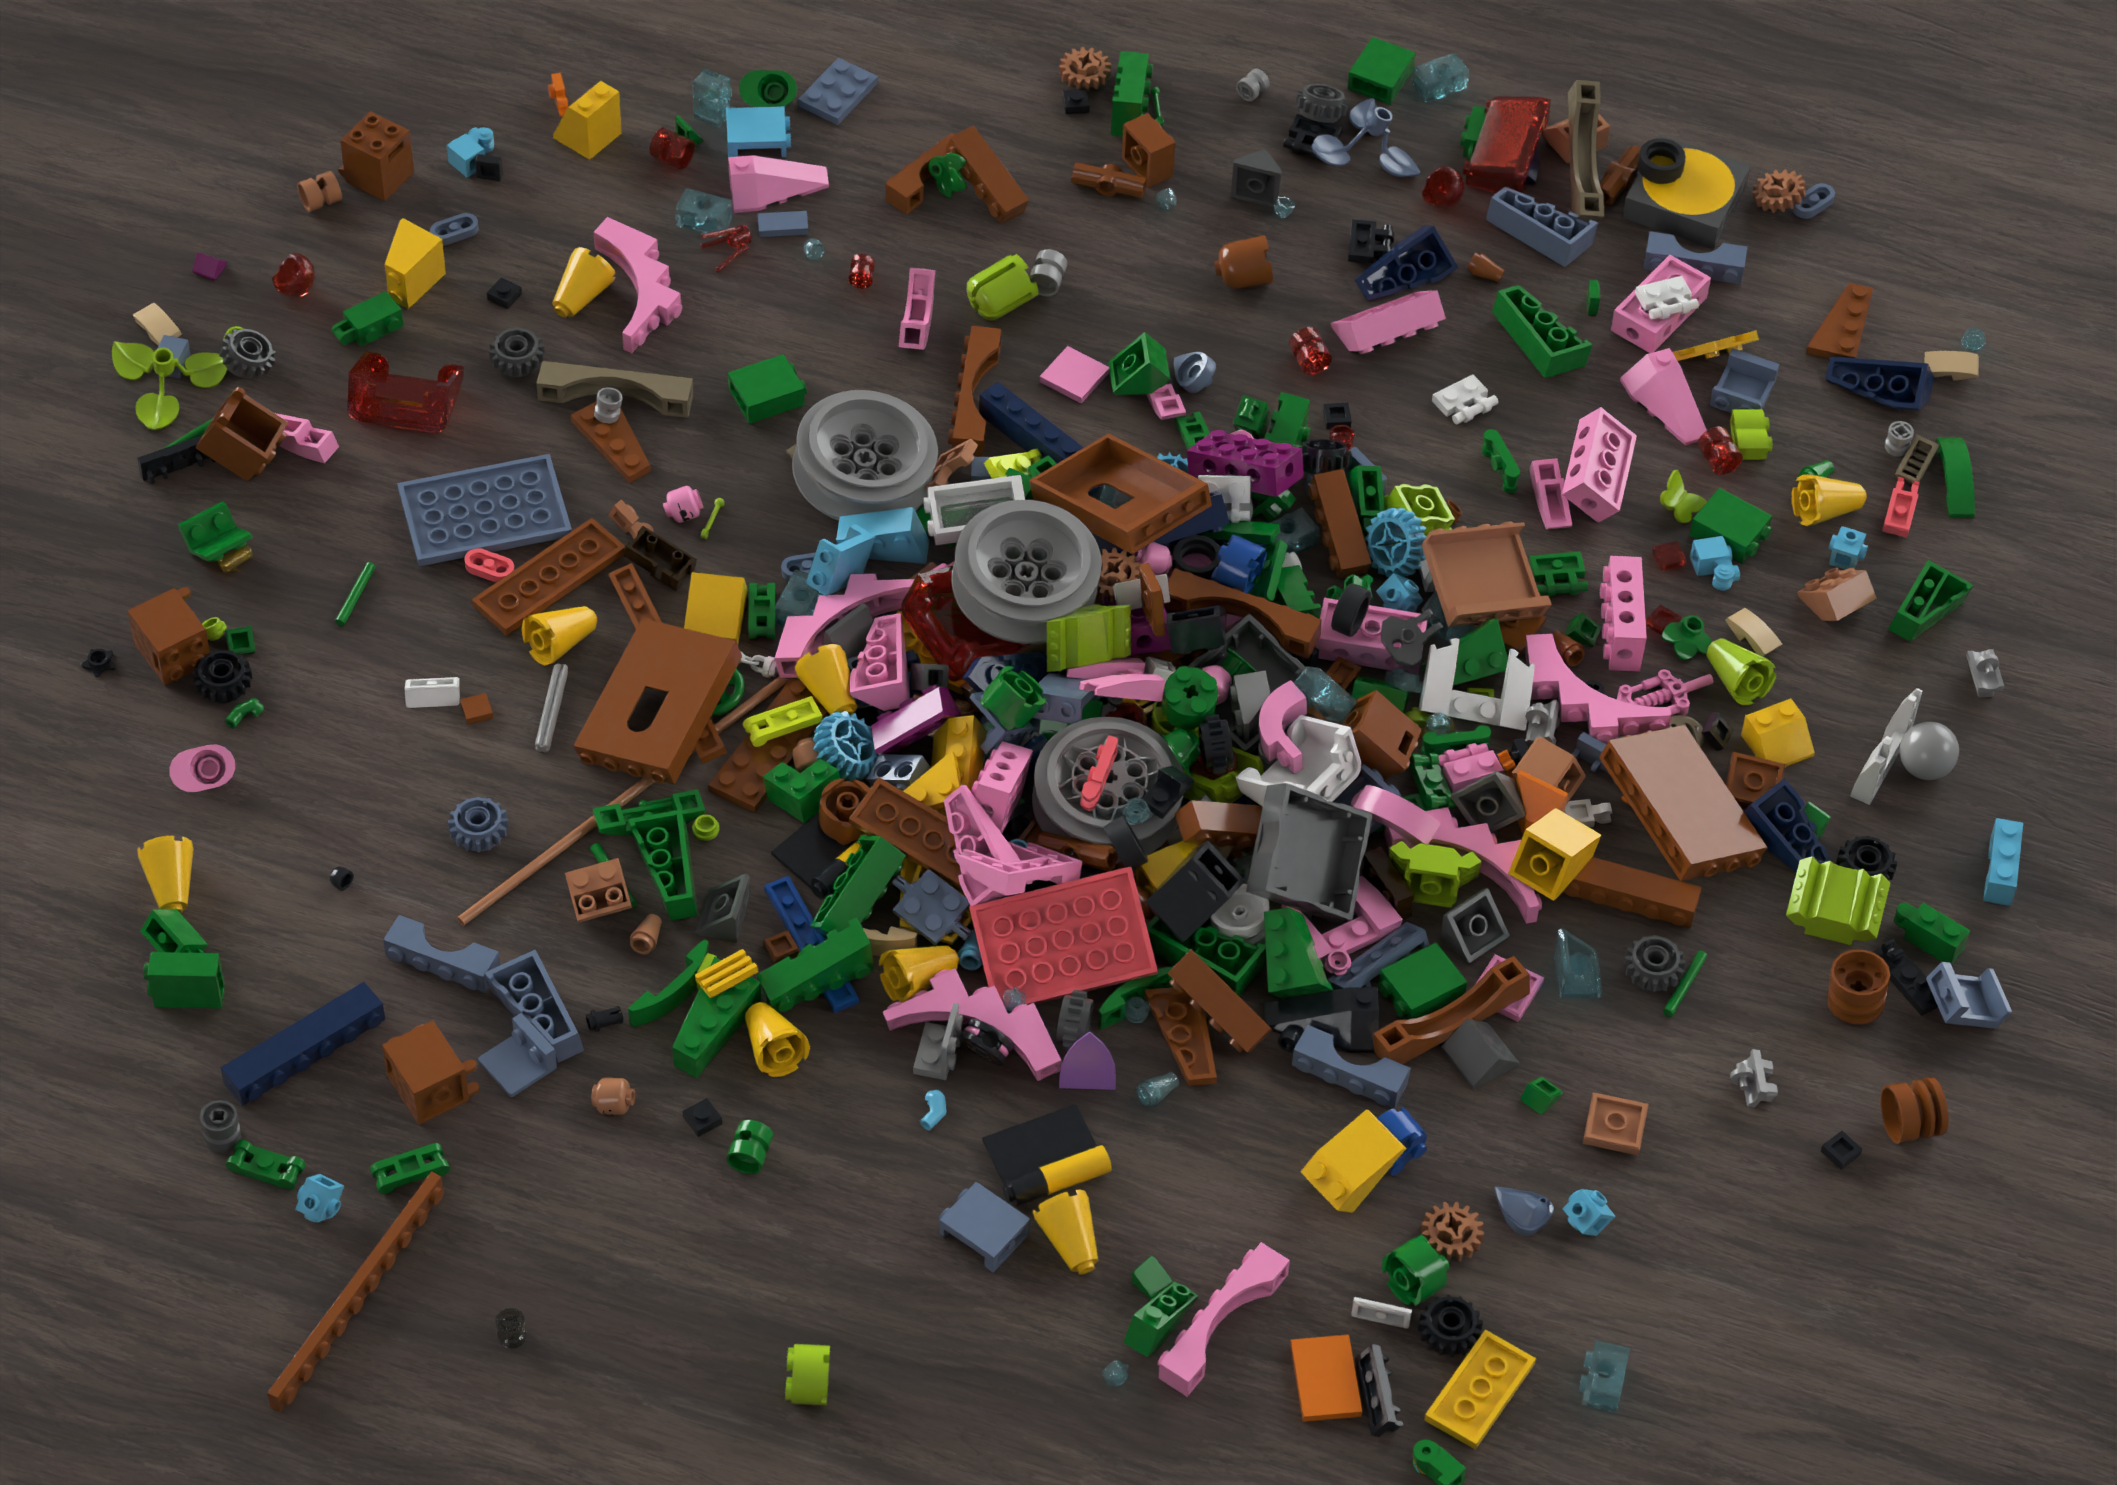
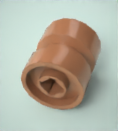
[297,171,342,212]

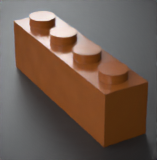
[946,125,1029,224]
[1308,469,1371,579]
[1174,800,1263,848]
[1168,950,1273,1054]

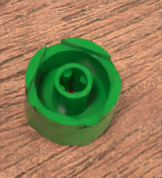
[980,666,1046,730]
[1161,666,1218,730]
[1382,1235,1450,1306]

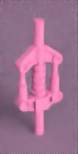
[1617,669,1714,716]

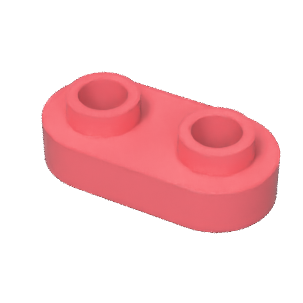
[464,548,515,583]

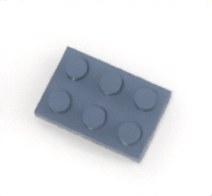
[798,57,878,125]

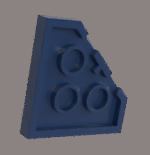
[963,652,1059,692]

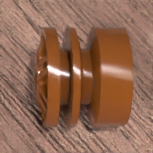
[1827,950,1890,1024]
[1880,1077,1949,1144]

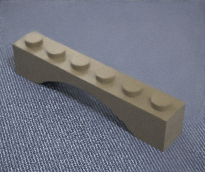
[1568,80,1604,224]
[536,361,694,418]

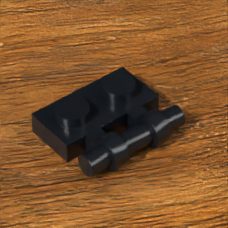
[1283,114,1342,160]
[1348,219,1395,264]

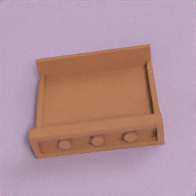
[1421,521,1552,627]

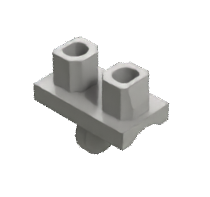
[1966,649,2004,698]
[1525,700,1560,746]
[1730,1049,1778,1108]

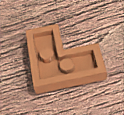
[924,439,978,489]

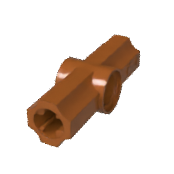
[1600,145,1641,206]
[1071,162,1147,198]
[1036,831,1118,871]

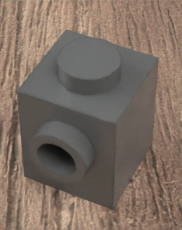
[910,663,949,691]

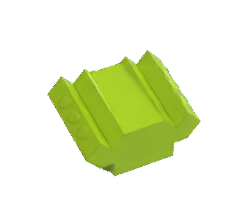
[1384,484,1455,545]
[1047,604,1131,672]
[1389,841,1482,908]
[1786,856,1890,946]

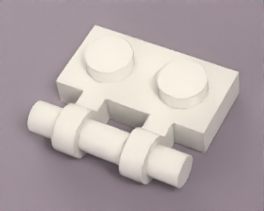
[1635,276,1699,320]
[1432,375,1498,424]
[1198,475,1251,523]

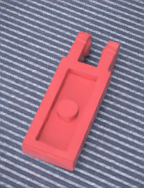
[1882,477,1920,538]
[1080,735,1118,811]

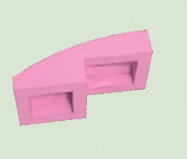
[1147,384,1186,420]

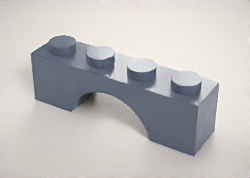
[1643,231,1747,285]
[383,915,500,993]
[1292,1025,1411,1109]

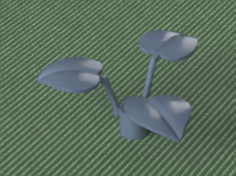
[1311,98,1421,177]

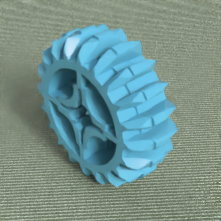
[1364,508,1427,577]
[812,711,880,782]

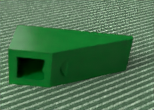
[1123,1281,1199,1357]

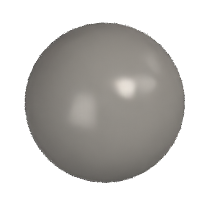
[1899,722,1959,780]

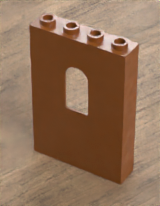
[1029,433,1212,554]
[573,618,742,785]

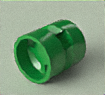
[726,1120,774,1174]

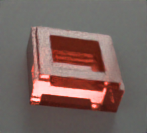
[1652,541,1687,571]
[1646,604,1682,636]

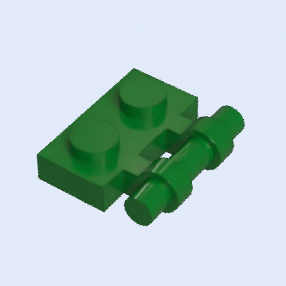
[1529,551,1588,597]

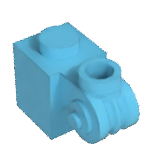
[447,127,494,177]
[1690,536,1740,591]

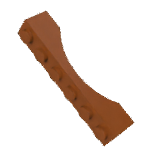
[948,326,1001,457]
[1164,568,1322,659]
[1373,956,1530,1064]

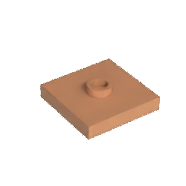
[1583,1092,1649,1156]

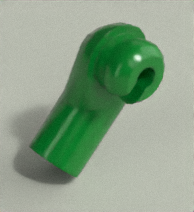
[225,698,264,729]

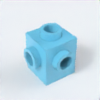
[1828,526,1868,569]
[1376,573,1423,612]
[295,1174,344,1222]
[1563,1189,1615,1236]

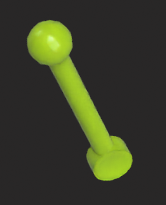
[701,498,725,539]

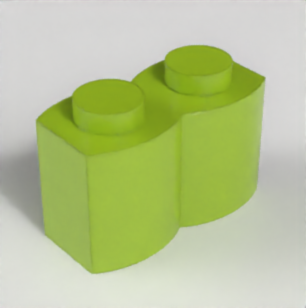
[1730,409,1773,460]

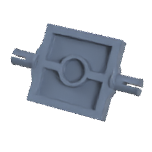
[892,869,972,946]

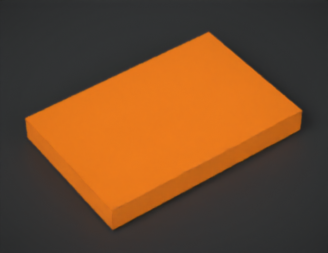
[1290,1335,1362,1422]

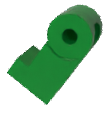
[1412,1439,1466,1485]

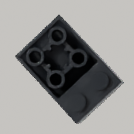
[1166,605,1227,654]
[1144,841,1246,943]

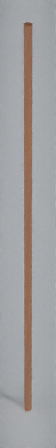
[457,562,937,926]

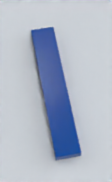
[764,876,859,1013]

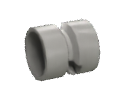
[1029,249,1067,296]

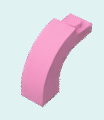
[899,268,936,350]
[1259,680,1307,774]
[1351,785,1441,845]

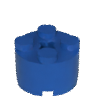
[1211,535,1267,594]
[1377,1107,1427,1175]

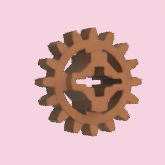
[1059,47,1111,91]
[1752,169,1806,213]
[1097,548,1140,602]
[1421,1202,1484,1262]

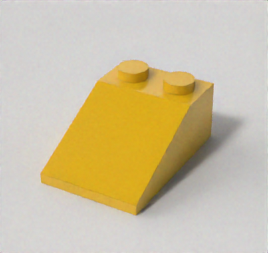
[1300,1110,1406,1213]

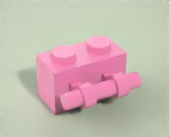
[1438,743,1504,793]

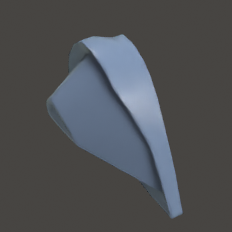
[1174,352,1216,393]
[1494,1187,1554,1236]

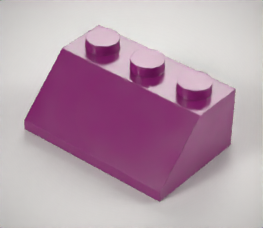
[871,685,962,754]

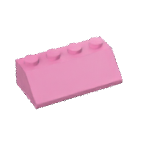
[1330,290,1446,354]

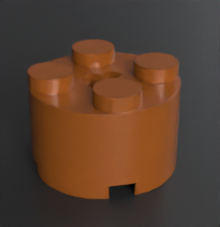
[818,779,870,845]

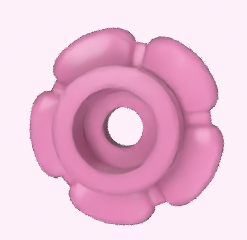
[1324,949,1351,976]

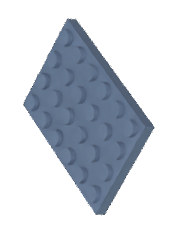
[397,454,572,567]

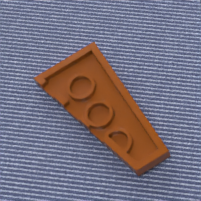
[1806,283,1873,359]
[571,401,651,483]
[1144,987,1217,1086]

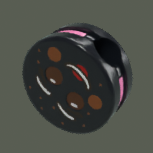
[959,1018,1014,1066]

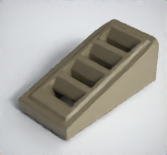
[1894,434,1939,485]

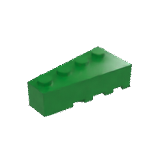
[1111,51,1153,137]
[1492,285,1593,378]
[628,809,698,921]
[810,835,906,939]
[1147,915,1266,996]

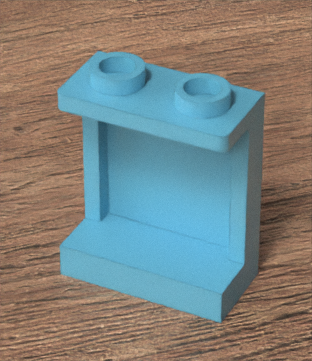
[726,107,791,160]
[806,524,876,596]

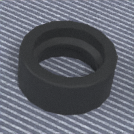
[1638,138,1686,184]
[1172,535,1221,580]
[1331,584,1371,637]
[1104,816,1148,870]

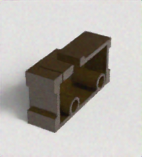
[624,526,697,591]
[1362,847,1414,921]

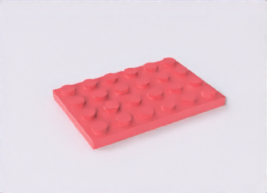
[969,866,1158,1011]

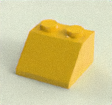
[1741,698,1815,767]

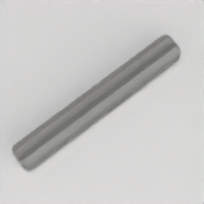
[535,663,568,753]

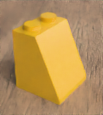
[553,81,622,160]
[385,218,446,309]
[684,572,748,645]
[1508,808,1601,901]
[1135,841,1199,919]

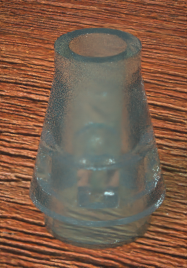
[1136,1072,1179,1106]

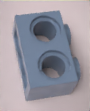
[867,754,931,791]

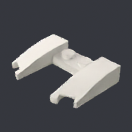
[1418,638,1535,731]
[1850,688,1922,805]

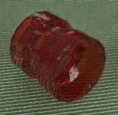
[848,254,875,289]
[1329,425,1355,450]

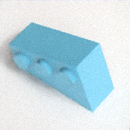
[836,507,930,564]

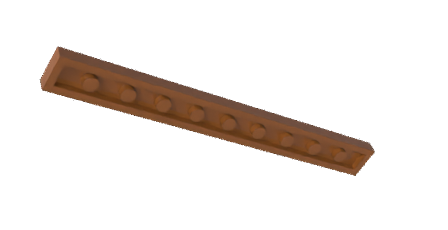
[608,563,727,764]
[267,1172,444,1413]

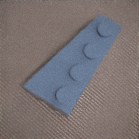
[1486,187,1598,267]
[484,950,584,1063]

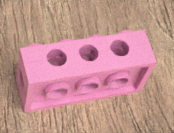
[1611,255,1711,353]
[1562,407,1637,523]
[1600,556,1647,671]
[1315,598,1428,675]
[971,741,1033,833]

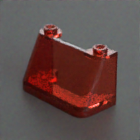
[1462,96,1551,193]
[347,351,464,433]
[901,566,1021,682]

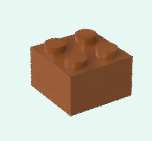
[1122,113,1176,188]

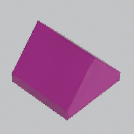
[192,252,227,281]

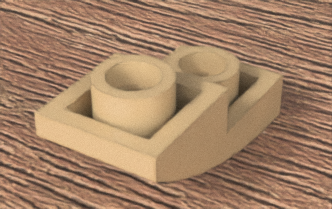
[133,303,182,346]
[1925,351,1979,381]
[1725,608,1782,657]
[863,926,917,956]

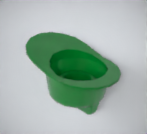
[739,70,797,107]
[1221,647,1257,686]
[1160,728,1201,778]

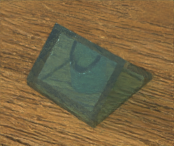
[1554,928,1603,998]

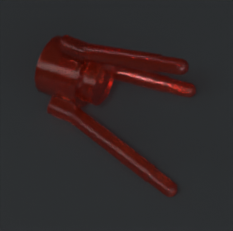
[700,224,752,272]

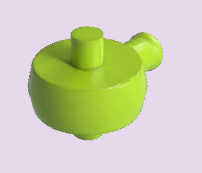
[1404,707,1436,728]

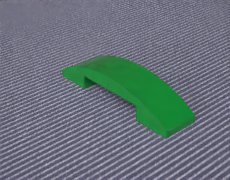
[1936,437,1975,518]
[593,789,706,836]
[628,939,709,1027]
[1098,966,1174,1030]

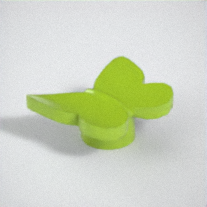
[1660,470,1707,523]

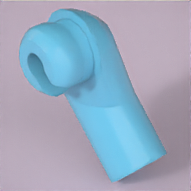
[920,1090,947,1131]

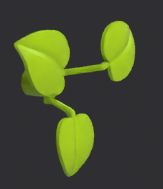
[112,341,228,430]

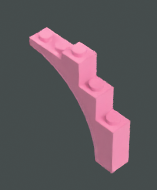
[594,217,682,353]
[775,574,929,678]
[1525,634,1671,744]
[1383,807,1542,924]
[883,968,1062,1081]

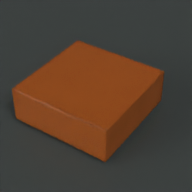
[460,693,493,725]
[763,930,800,964]

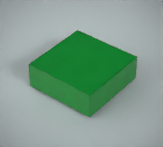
[1586,280,1600,315]

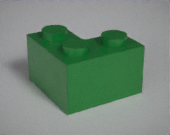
[763,758,840,823]

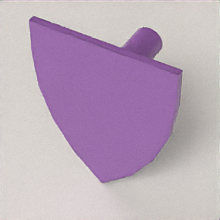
[1059,1032,1116,1090]

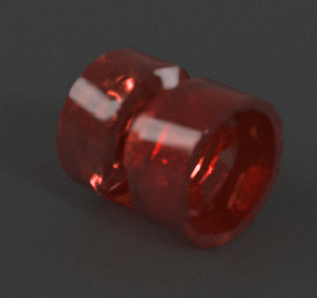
[649,127,695,170]
[1289,327,1332,375]
[1697,426,1743,475]

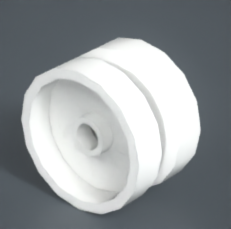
[1210,884,1270,945]

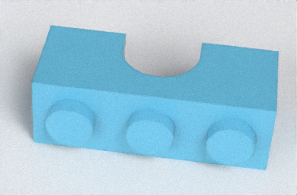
[1983,818,2023,906]

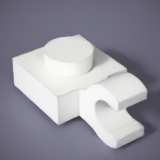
[1564,799,1612,827]

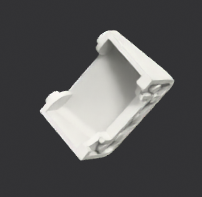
[1236,715,1361,807]

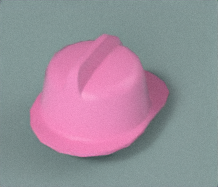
[169,744,235,792]

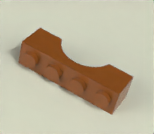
[885,133,961,215]

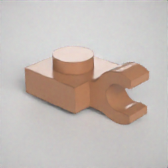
[608,499,654,539]

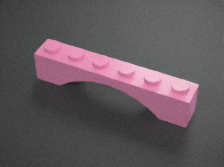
[1158,1242,1290,1397]

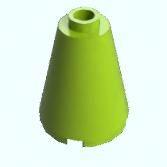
[1706,639,1776,705]

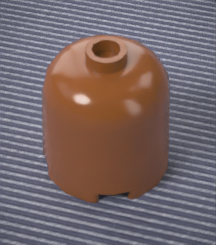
[1214,235,1273,289]

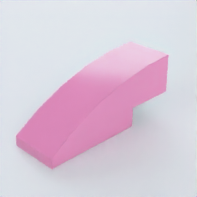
[275,413,339,463]
[1529,458,1572,530]

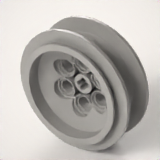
[792,390,938,521]
[952,500,1102,644]
[1032,717,1183,863]

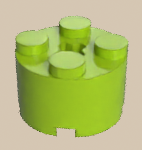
[785,1344,830,1406]

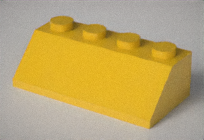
[931,715,986,817]

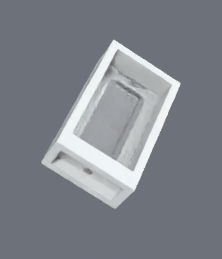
[923,475,1025,545]

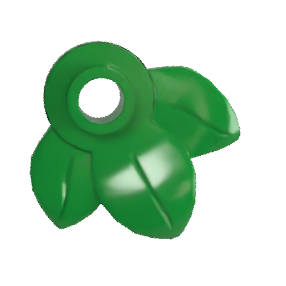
[929,153,968,198]
[1662,615,1712,661]

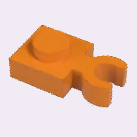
[548,73,568,116]
[1497,749,1516,780]

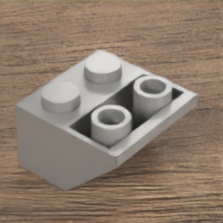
[1229,670,1270,744]

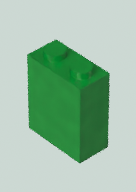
[1347,37,1416,105]
[728,354,807,424]
[1689,488,1772,564]
[1378,943,1467,1020]
[144,952,225,1009]

